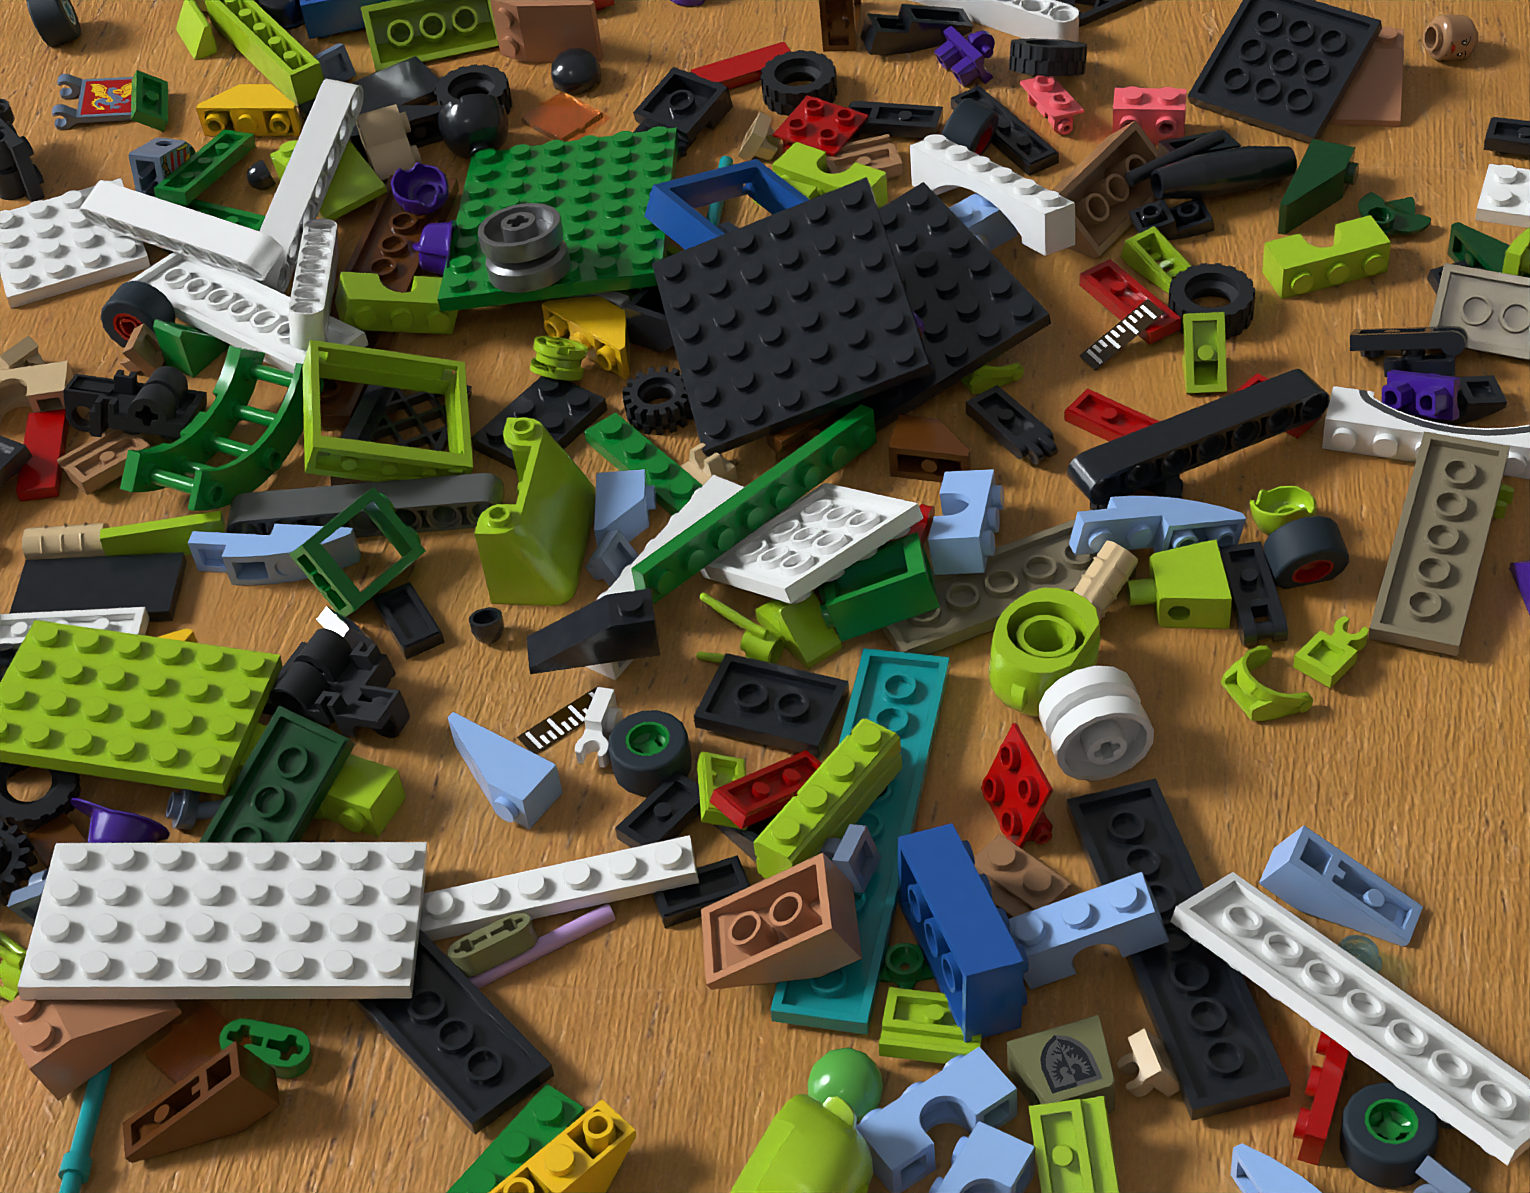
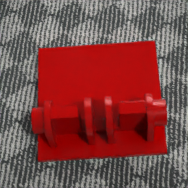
[773,95,869,157]
[980,723,1053,849]

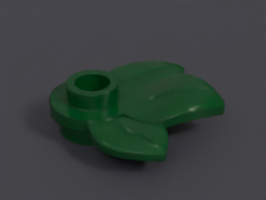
[1358,192,1431,237]

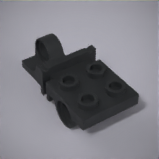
[0,99,45,202]
[63,366,207,440]
[263,628,410,738]

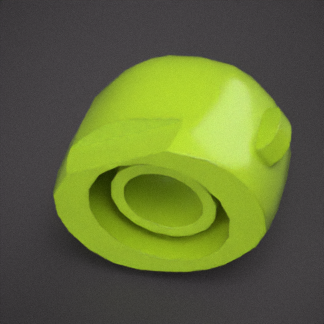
[988,588,1101,717]
[731,1094,873,1193]

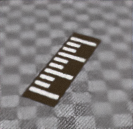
[1079,299,1164,370]
[517,686,598,754]

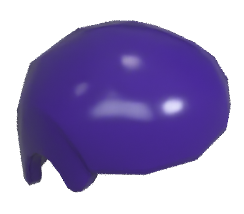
[391,162,450,216]

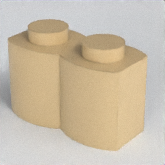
[356,104,422,185]

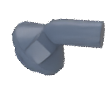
[166,789,224,830]

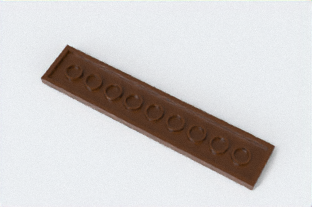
[277,175,459,427]

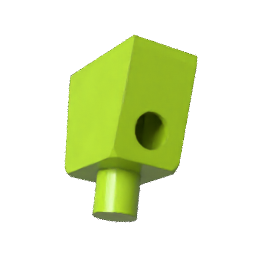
[1126,540,1232,629]

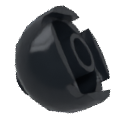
[438,93,509,159]

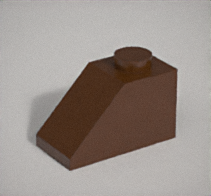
[888,414,971,482]

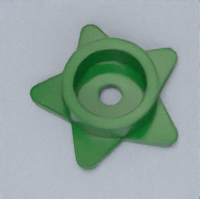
[880,943,934,990]

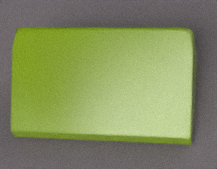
[176,0,217,60]

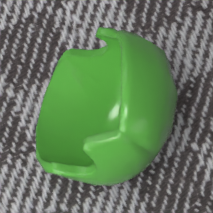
[807,1047,885,1123]

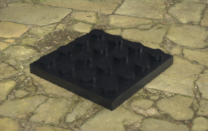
[1187,0,1382,143]

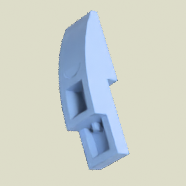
[1069,496,1246,555]
[188,524,361,585]

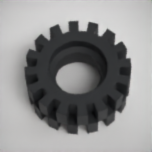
[622,366,693,435]

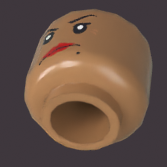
[1423,15,1479,61]

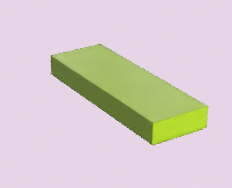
[100,511,227,556]

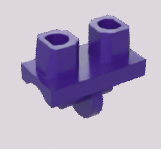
[934,26,995,87]
[1382,370,1460,421]

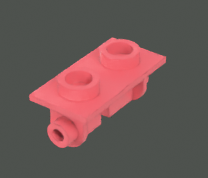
[1020,75,1084,135]

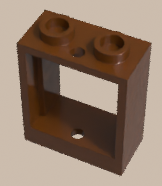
[819,0,862,52]

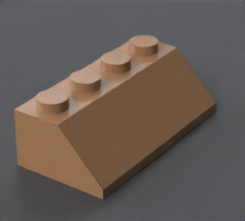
[1051,120,1162,259]

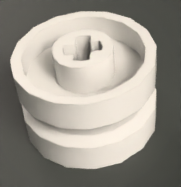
[1039,666,1154,781]

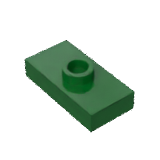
[131,70,168,132]

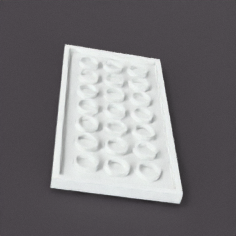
[17,842,428,1000]

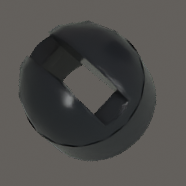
[247,160,276,190]
[469,607,504,644]

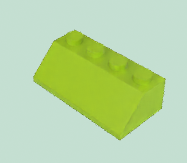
[361,0,499,72]

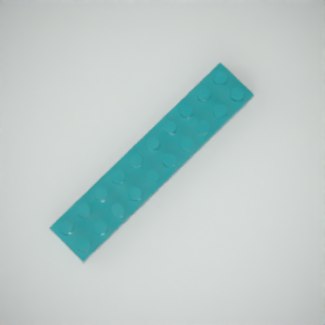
[770,648,950,1035]

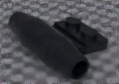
[1150,130,1297,199]

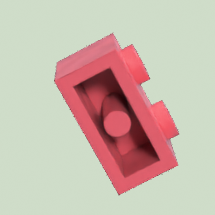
[1112,86,1187,145]

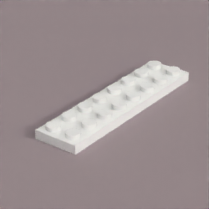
[128,252,369,373]
[1170,872,1530,1166]

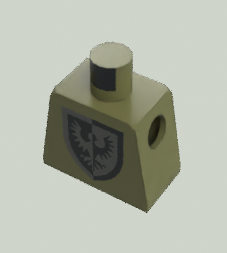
[1007,1015,1115,1114]

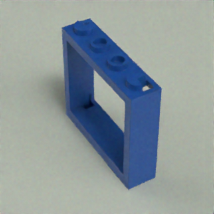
[644,159,809,250]

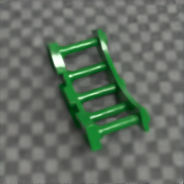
[120,346,324,511]

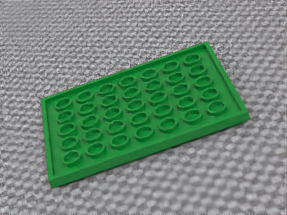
[437,126,679,312]

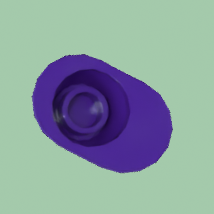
[413,220,457,276]
[70,798,170,843]

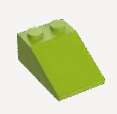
[270,140,388,220]

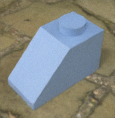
[594,469,657,547]

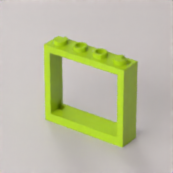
[302,340,473,482]

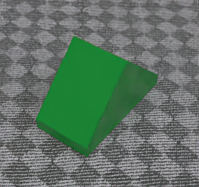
[153,319,230,378]

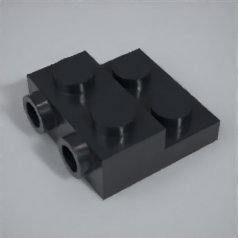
[633,67,733,143]

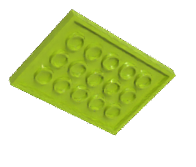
[0,620,283,795]

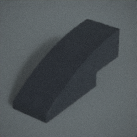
[860,4,973,55]

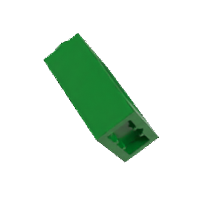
[289,487,426,617]
[818,532,940,642]

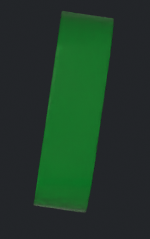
[219,1018,313,1079]

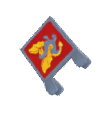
[52,74,133,130]

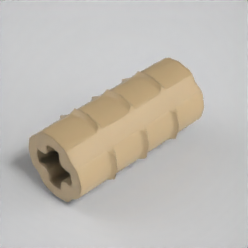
[22,522,109,560]
[1073,540,1138,621]

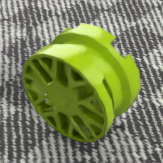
[530,336,588,381]

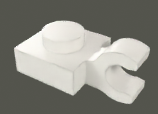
[575,687,623,768]

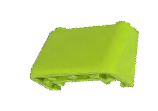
[474,417,596,606]

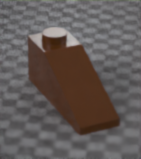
[123,1041,280,1163]

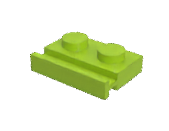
[879,987,982,1064]
[1029,1096,1120,1193]

